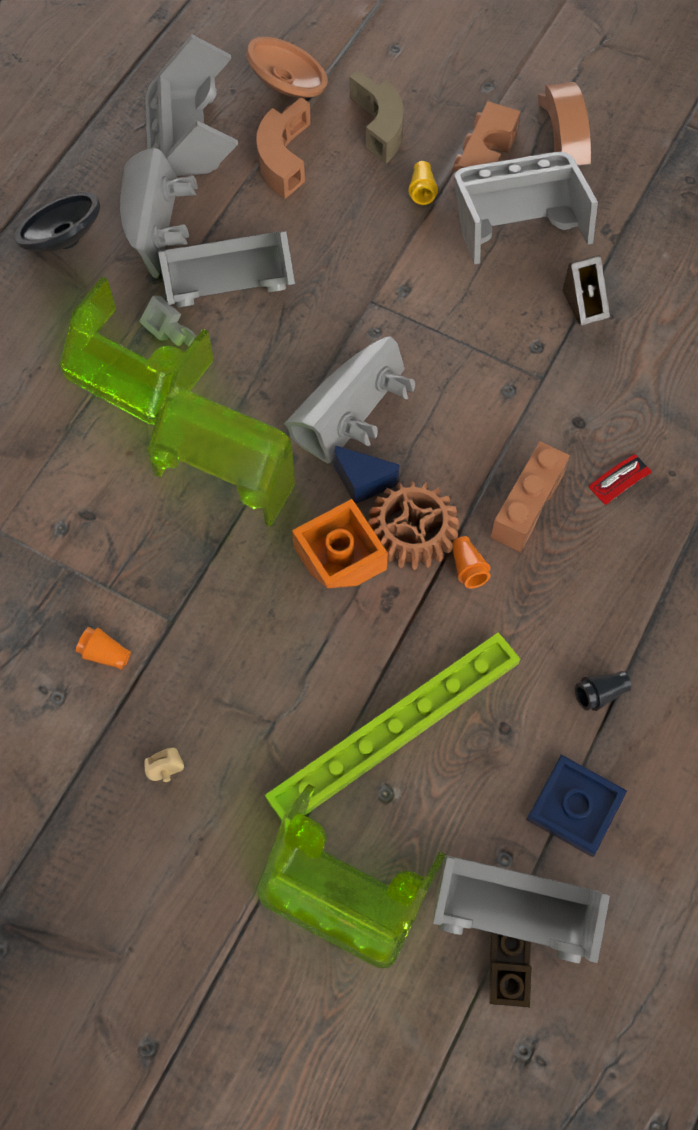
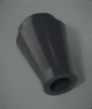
[575,671,631,711]

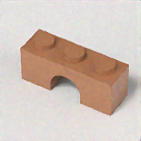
[453,101,521,172]
[491,441,570,553]

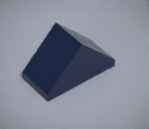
[334,446,400,504]

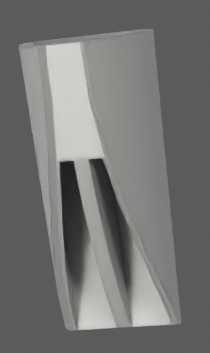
[120,148,198,279]
[284,337,415,464]

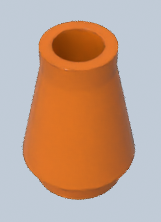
[452,536,491,589]
[75,627,132,670]

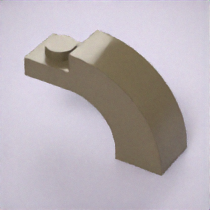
[350,70,404,164]

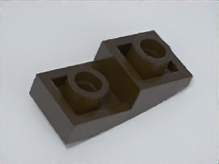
[489,932,532,1008]

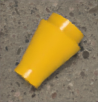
[408,161,438,205]

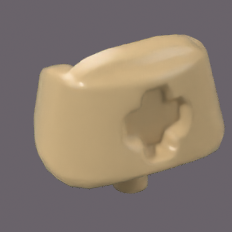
[144,748,184,782]

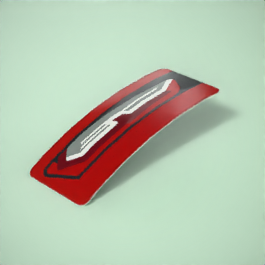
[589,454,652,505]

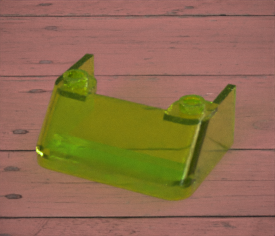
[60,276,214,425]
[147,386,295,526]
[257,784,446,968]

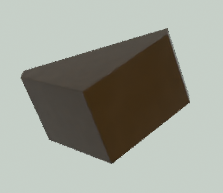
[562,255,610,326]

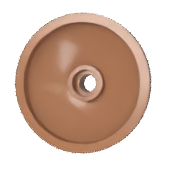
[246,37,328,98]

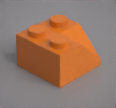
[292,499,388,588]

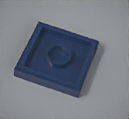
[526,754,627,857]

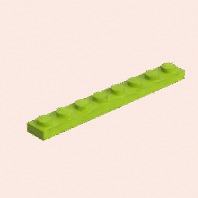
[265,632,521,829]

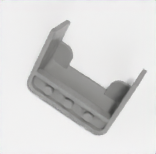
[145,34,238,176]
[455,152,598,264]
[158,231,295,307]
[433,855,610,963]

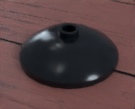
[15,192,100,252]

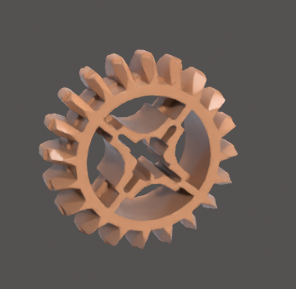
[368,480,460,571]

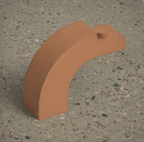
[538,82,591,165]
[256,97,311,199]

